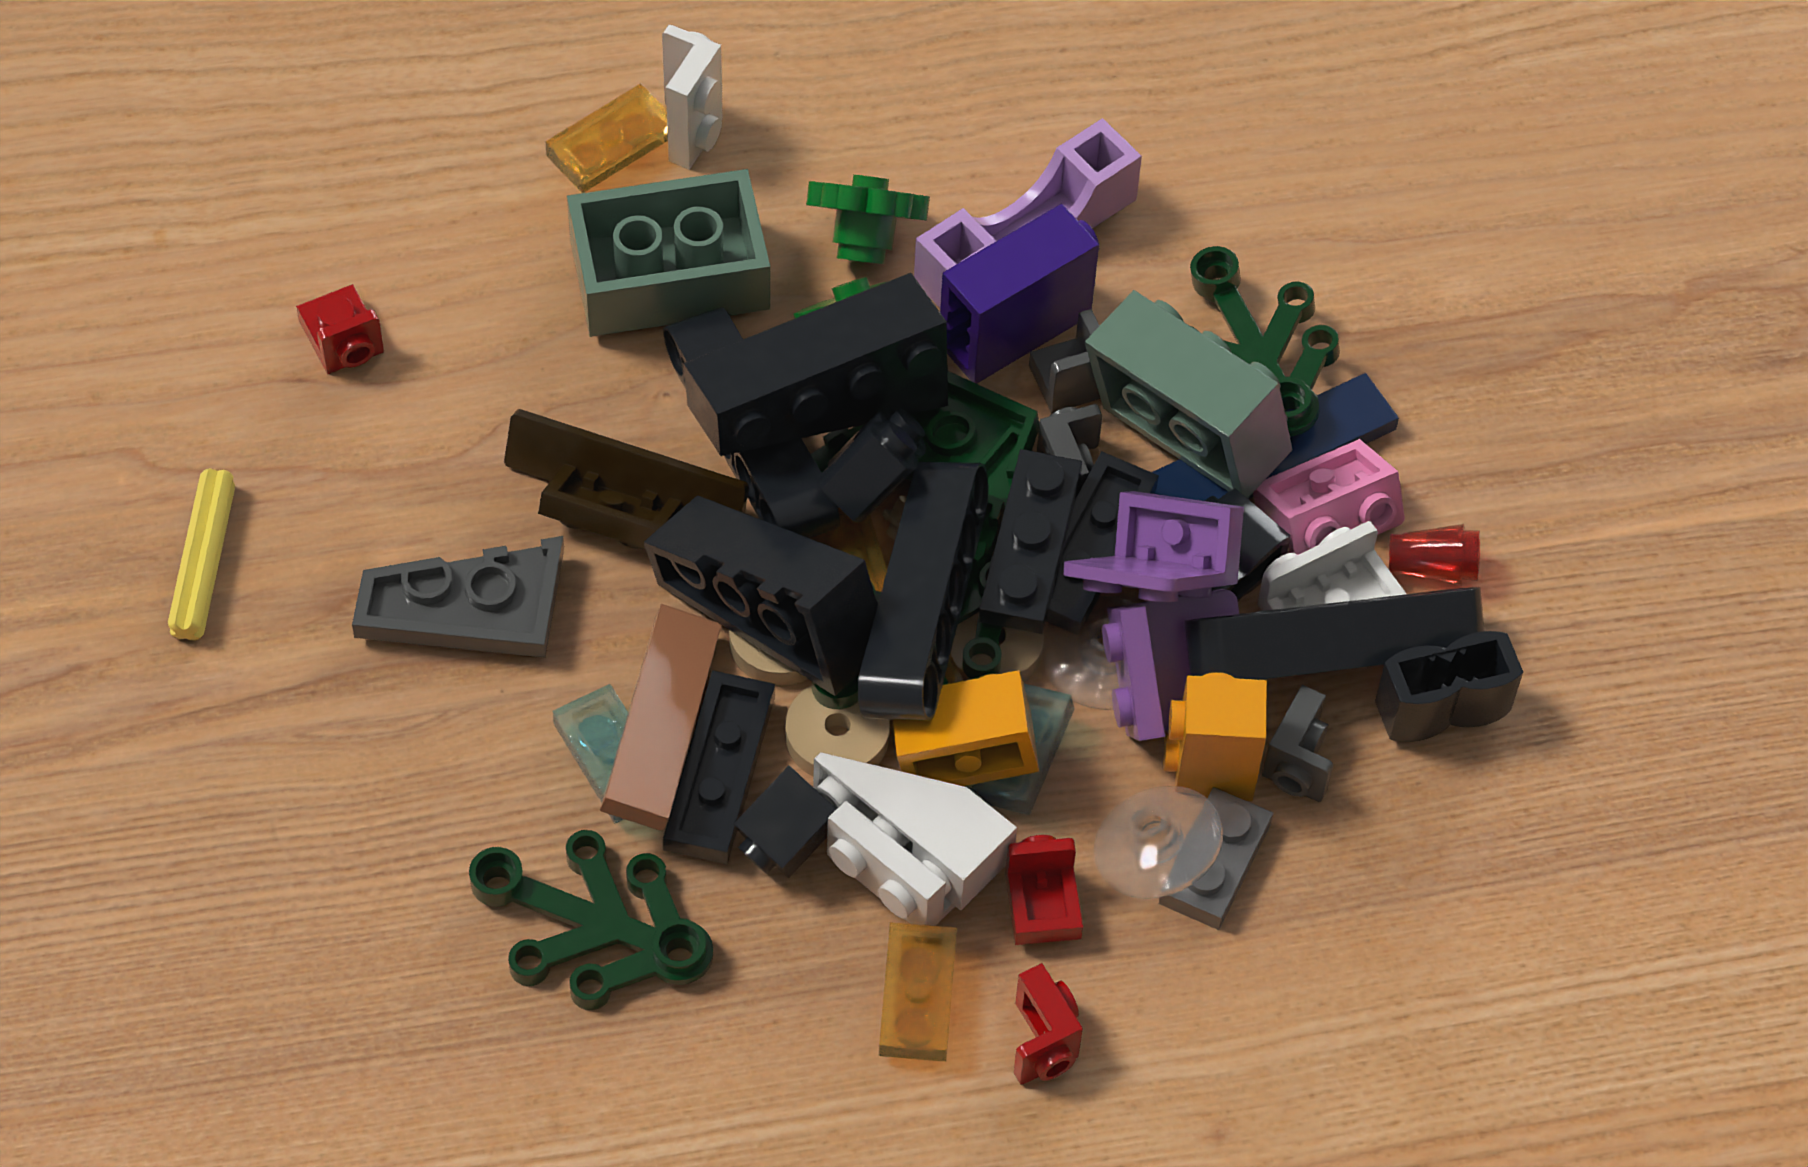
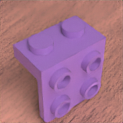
[1063,491,1244,602]
[1102,589,1239,741]

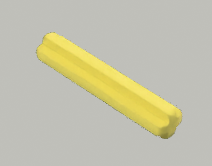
[168,468,235,641]

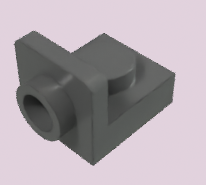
[1037,404,1102,497]
[1262,685,1333,802]

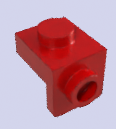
[1005,835,1083,945]
[1013,963,1083,1085]

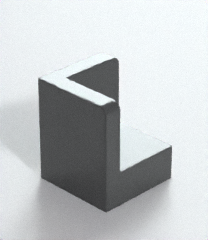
[1029,309,1101,414]

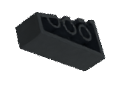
[683,273,948,456]
[644,495,878,696]

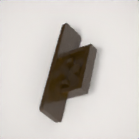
[504,409,749,549]

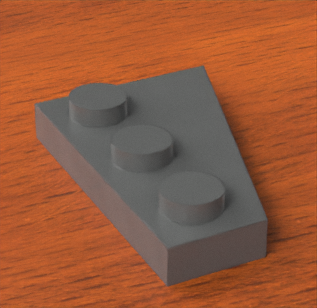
[352,536,564,658]

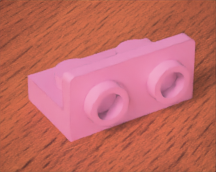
[1253,439,1405,555]

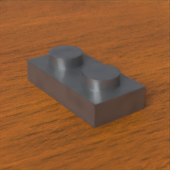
[1158,787,1273,930]

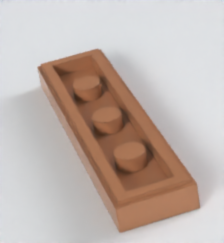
[600,604,722,832]

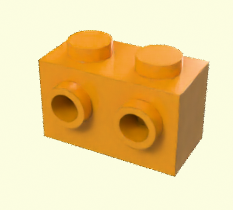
[893,670,1039,786]
[1163,673,1267,801]

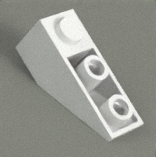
[813,752,1017,910]

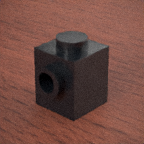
[734,765,837,878]

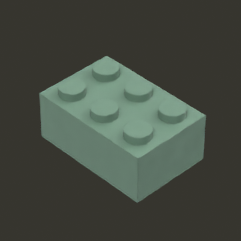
[567,169,770,337]
[1085,290,1293,498]

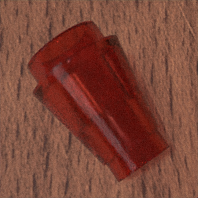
[1389,524,1480,586]

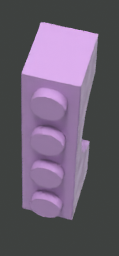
[914,118,1142,308]

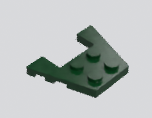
[811,371,1039,576]

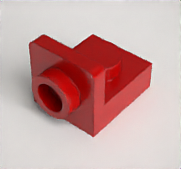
[296,284,384,375]

